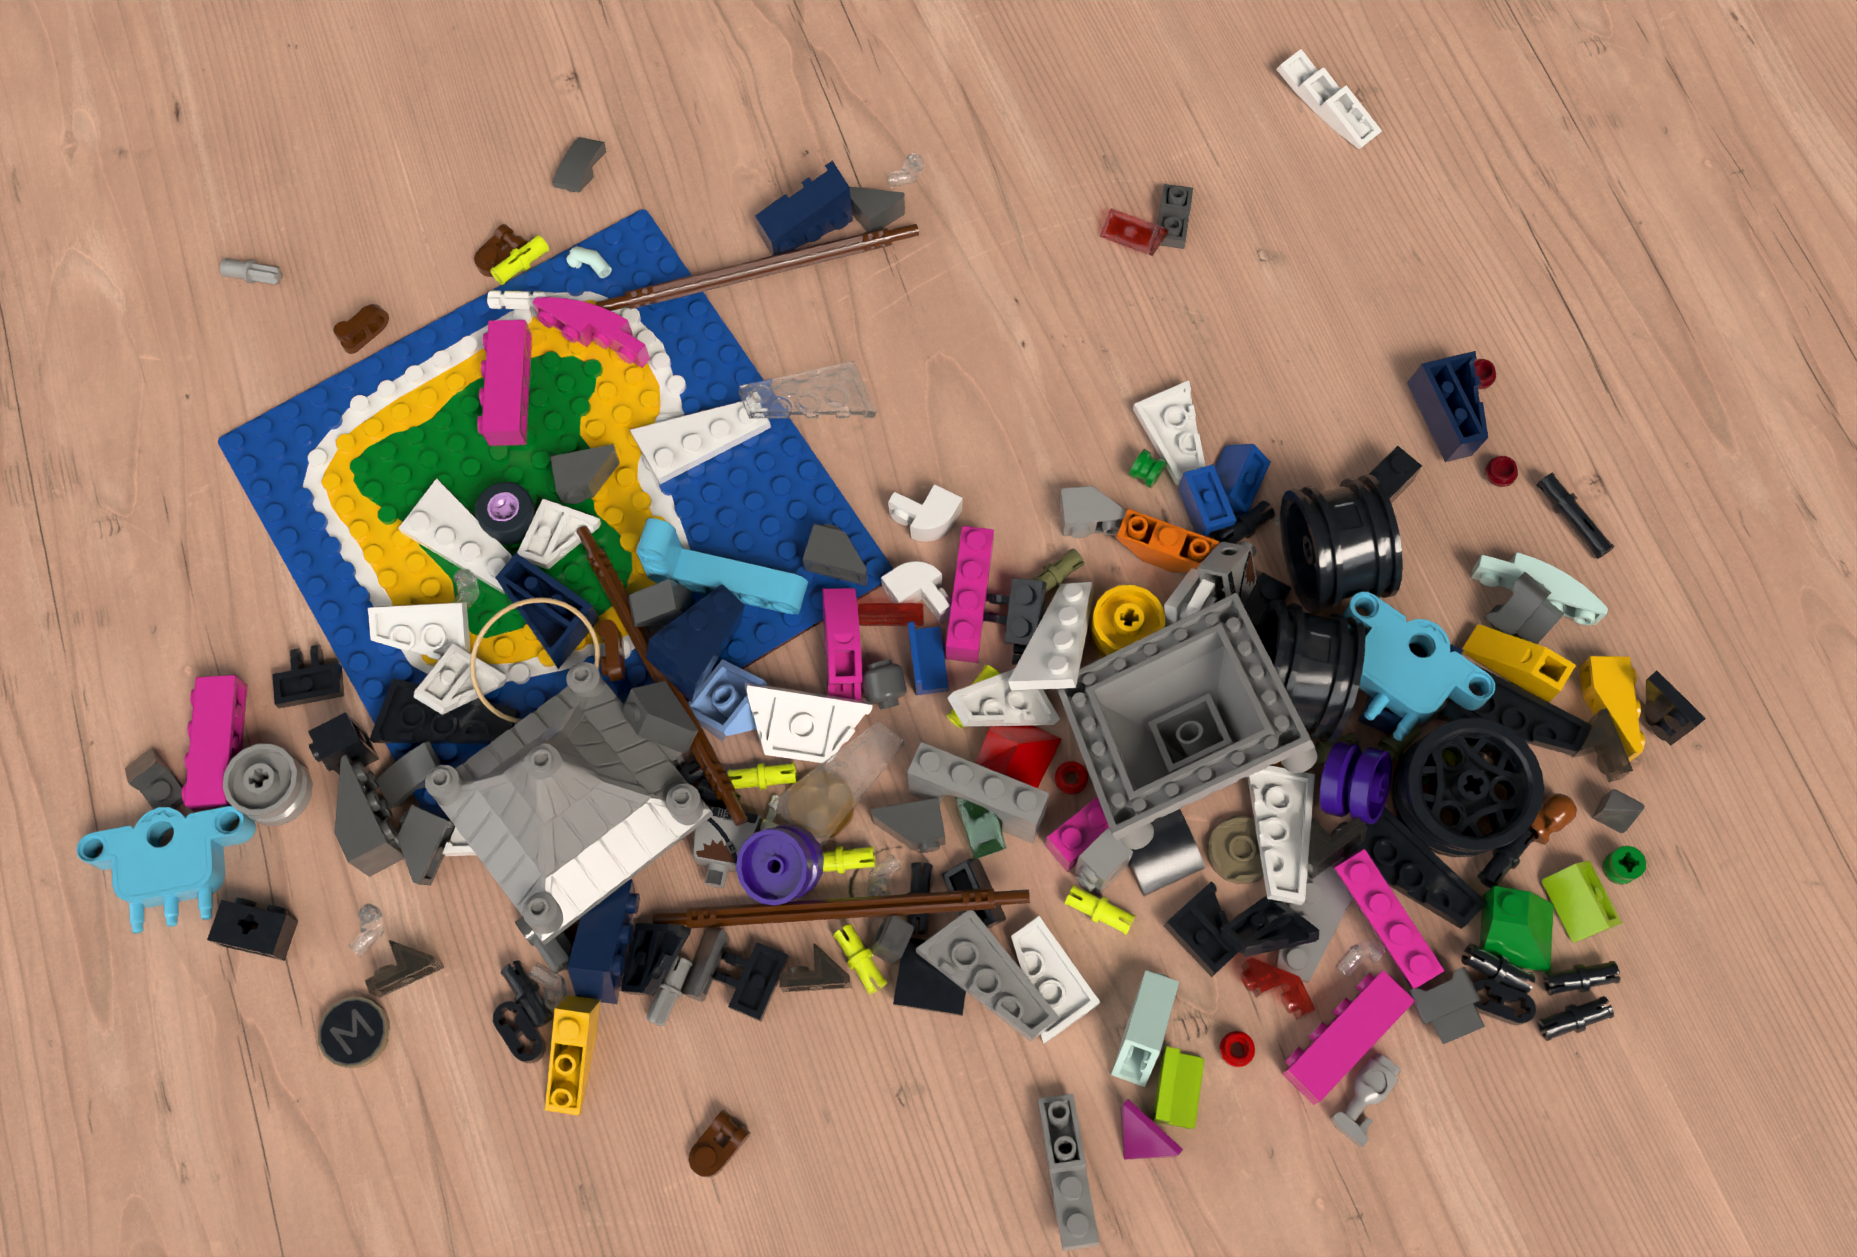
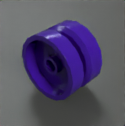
[1320,741,1392,824]
[736,824,824,906]

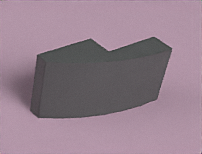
[553,137,606,193]
[1155,184,1193,249]
[376,742,441,808]

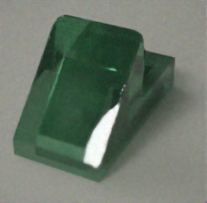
[955,797,1006,859]

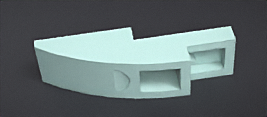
[1471,552,1608,625]

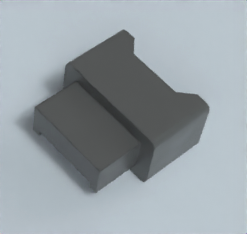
[1484,572,1565,644]
[1408,967,1485,1044]

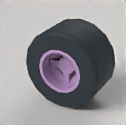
[475,482,537,545]

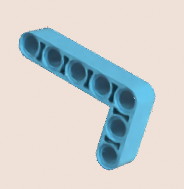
[636,518,808,614]

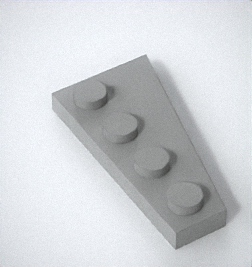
[1273,842,1352,984]
[916,910,1059,1042]

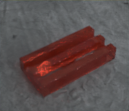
[858,603,924,626]

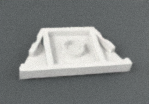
[745,682,873,764]

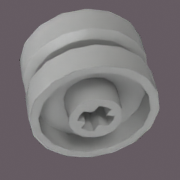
[222,744,313,826]

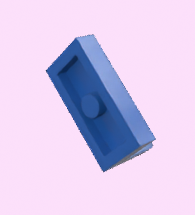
[1215,444,1271,514]
[1178,464,1236,537]
[908,621,949,695]

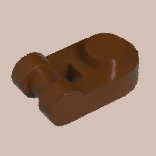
[474,224,528,277]
[333,304,389,354]
[597,620,626,682]
[688,1110,751,1178]

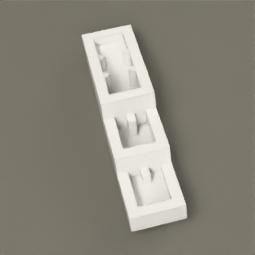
[1276,49,1382,149]

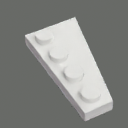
[630,398,771,484]
[399,479,513,594]
[1008,582,1095,690]
[1247,765,1315,905]

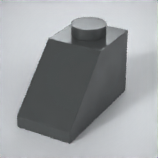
[551,444,620,504]
[802,524,868,586]
[622,681,698,753]
[871,797,946,853]
[397,805,455,886]

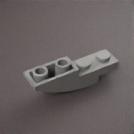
[1038,1094,1099,1251]

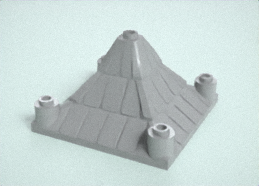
[1057,593,1317,850]
[425,662,713,945]

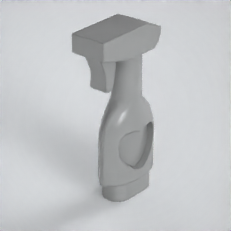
[1330,1053,1400,1147]

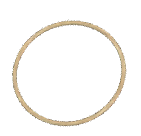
[470,598,600,723]

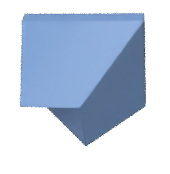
[688,659,768,742]

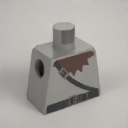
[1197,542,1256,606]
[693,806,763,889]

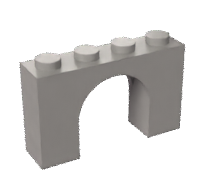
[907,742,1049,844]

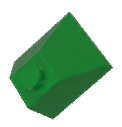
[1479,886,1554,973]

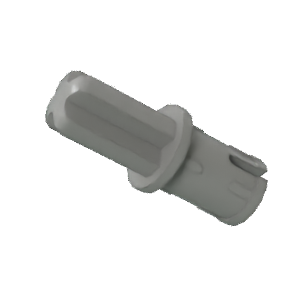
[220,258,282,285]
[646,956,693,1026]

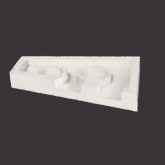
[1133,380,1205,486]
[368,602,471,660]
[948,669,1060,727]
[1011,916,1101,1044]

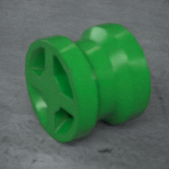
[1129,449,1167,488]
[1602,845,1646,885]

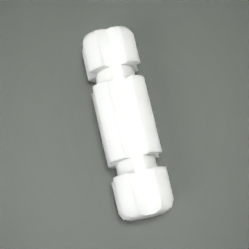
[487,290,548,310]

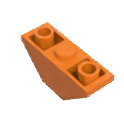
[1116,509,1219,573]

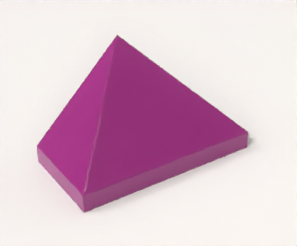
[1120,1099,1183,1160]

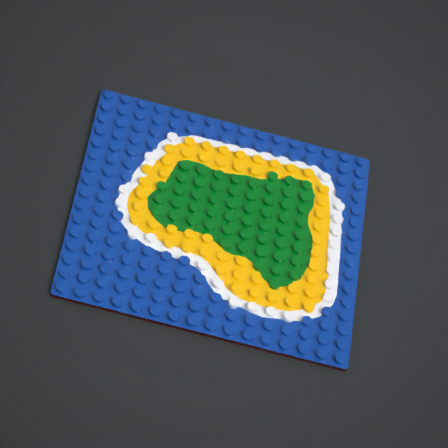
[218,209,893,818]

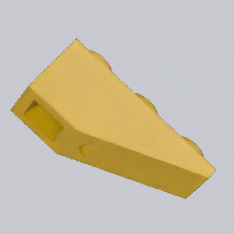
[1462,624,1576,702]
[1579,656,1645,762]
[545,995,601,1115]

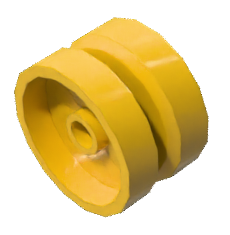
[1090,585,1165,658]

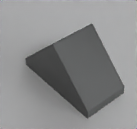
[850,187,905,232]
[628,579,694,627]

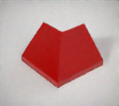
[975,725,1062,788]

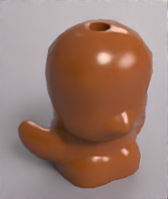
[1528,793,1577,845]

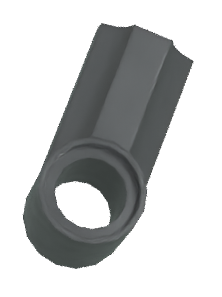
[515,916,573,974]

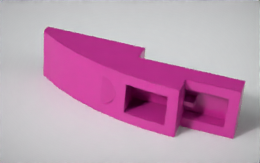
[532,297,650,368]
[822,588,862,700]

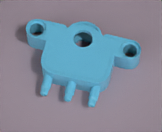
[1343,592,1495,741]
[76,806,256,933]

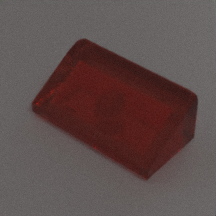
[1100,208,1169,256]

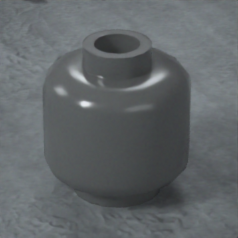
[862,659,907,710]

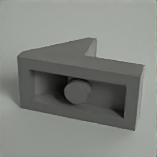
[125,748,184,809]

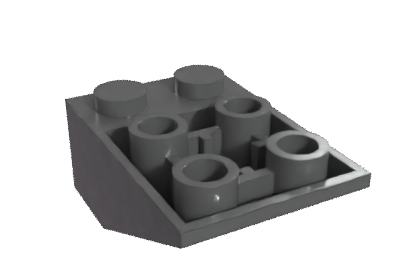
[334,755,404,877]

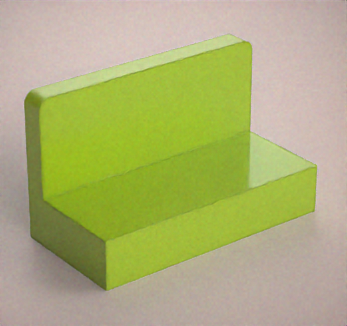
[1542,860,1622,943]
[1152,1046,1204,1129]

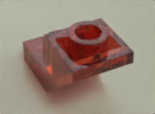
[1240,958,1316,1020]

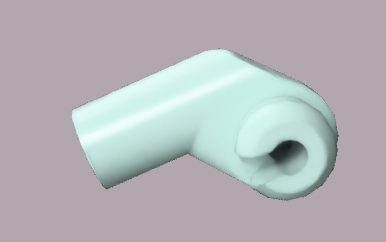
[566,246,612,278]

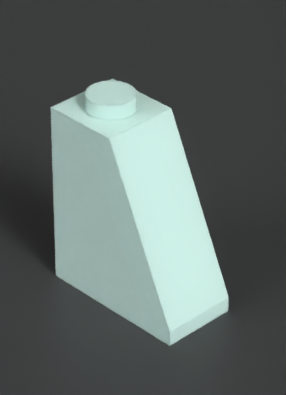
[1111,970,1179,1087]

